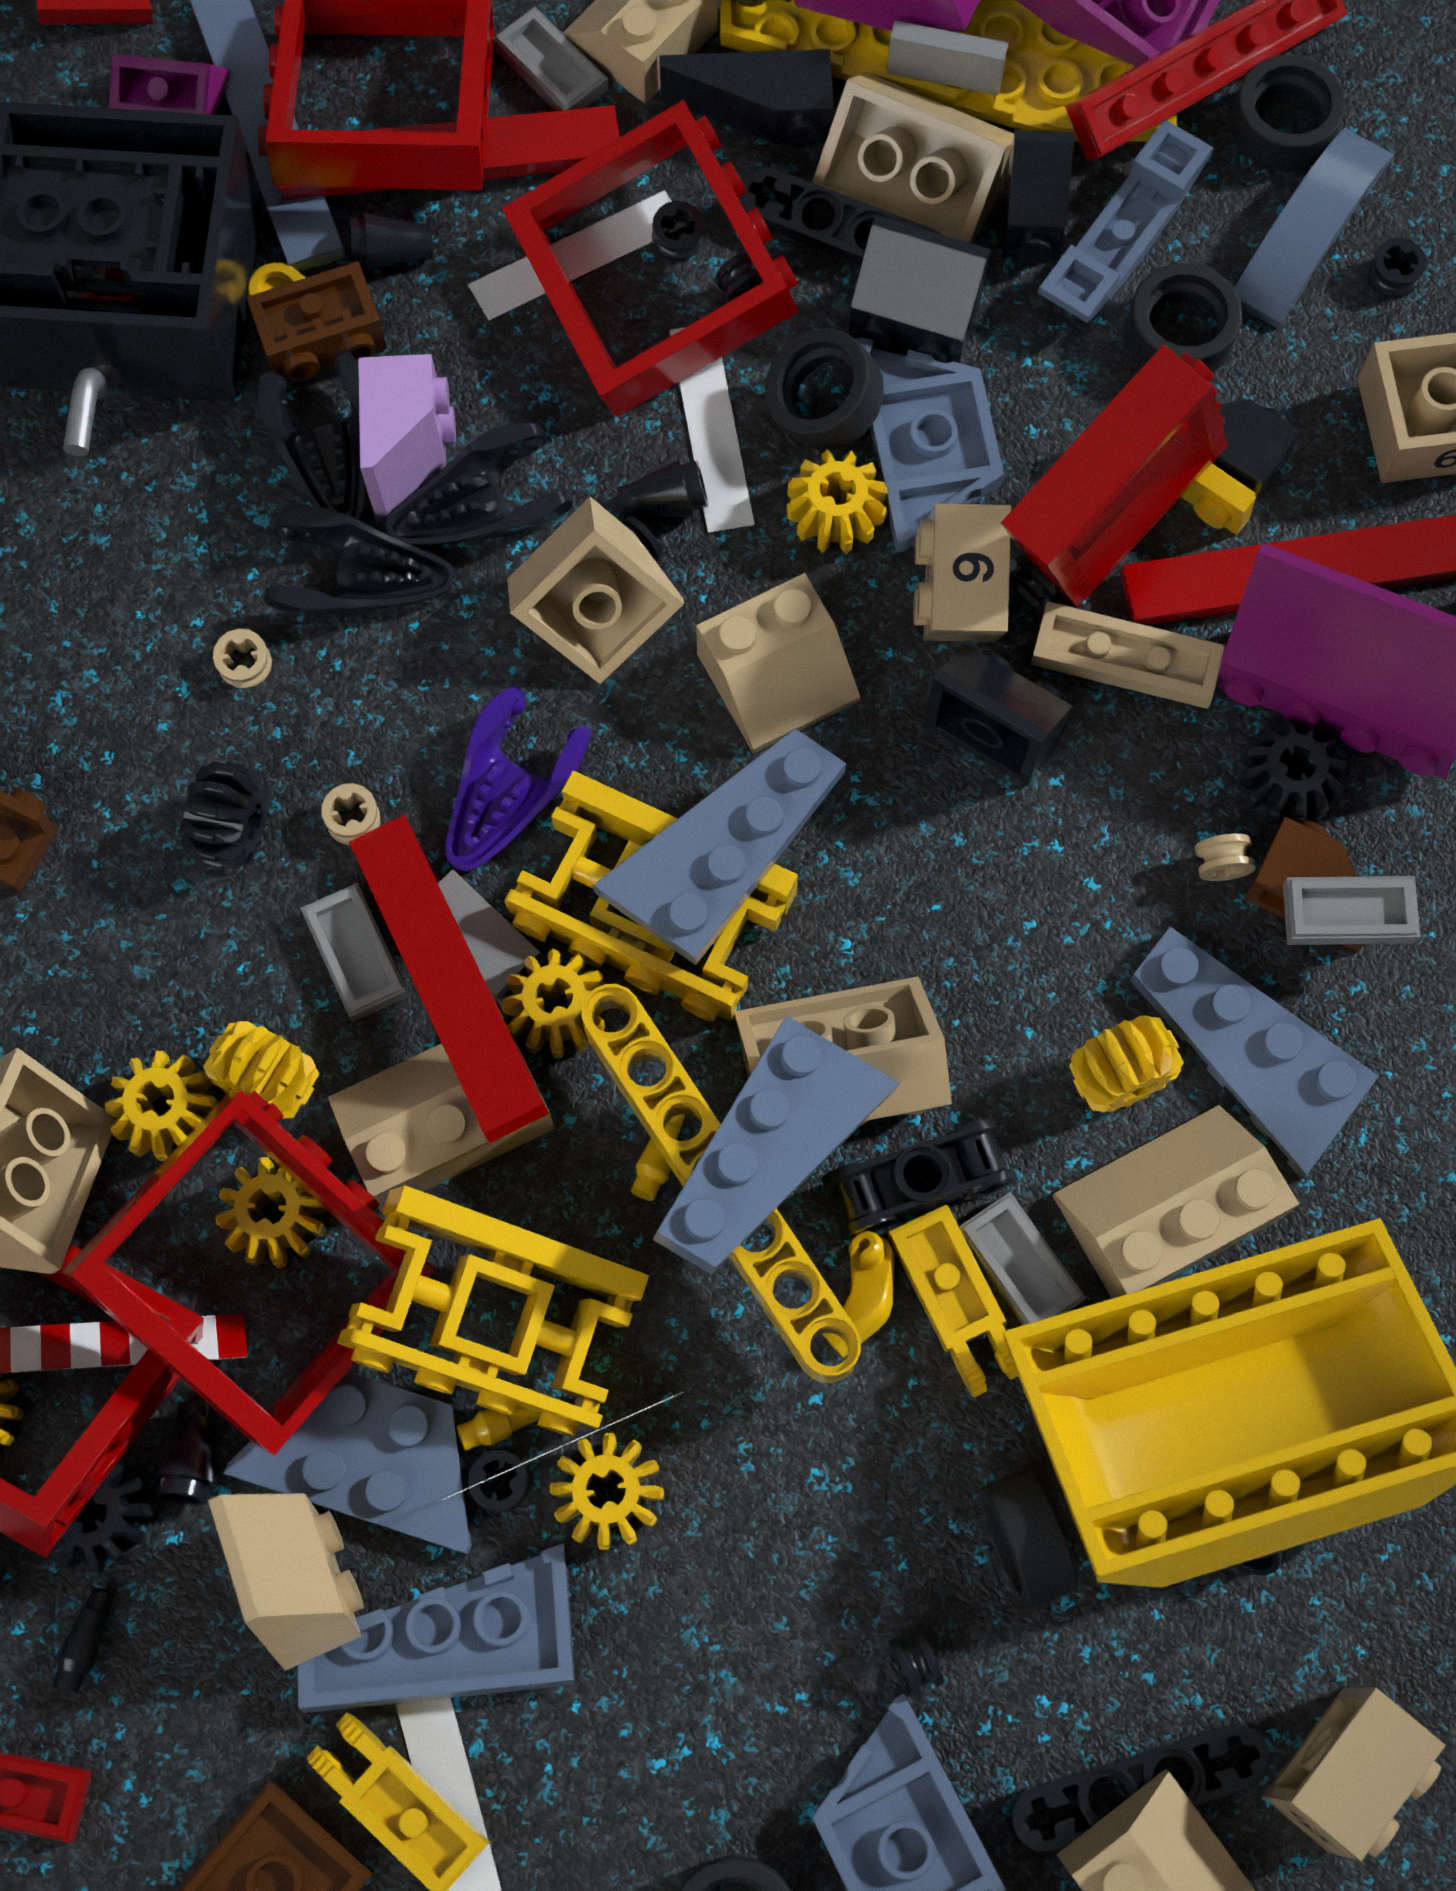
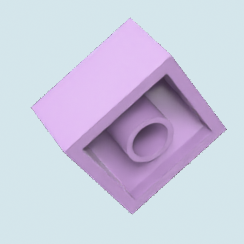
[358,354,456,523]

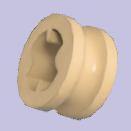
[213,629,272,688]
[321,783,381,845]
[1195,833,1256,881]

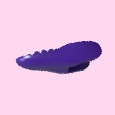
[446,687,592,871]

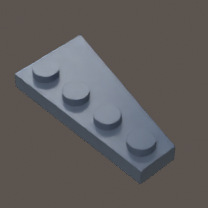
[593,728,846,965]
[1130,927,1379,1180]
[653,1015,900,1275]
[298,1543,575,1713]

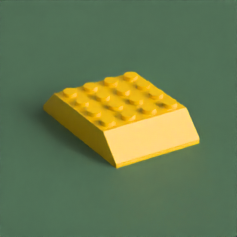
[1003,1218,1456,1588]

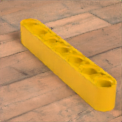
[582,984,861,1383]

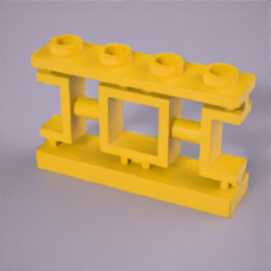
[504,770,798,1021]
[337,1185,649,1437]

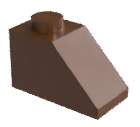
[1243,817,1364,953]

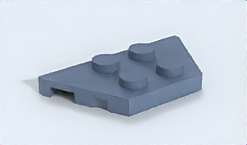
[855,338,1004,553]
[224,1371,472,1555]
[812,1694,1006,1891]

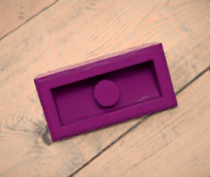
[109,54,230,114]

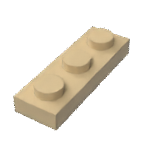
[1030,601,1225,709]

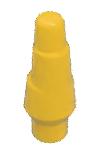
[631,1114,685,1201]
[456,1396,550,1451]

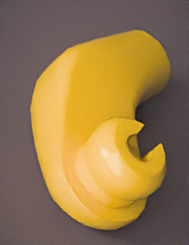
[822,1231,895,1358]

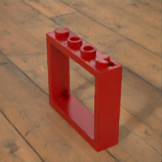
[258,0,495,190]
[502,100,799,418]
[1001,344,1228,608]
[61,1090,436,1456]
[0,1244,204,1558]

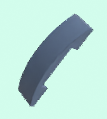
[1038,120,1213,323]
[1234,128,1394,329]

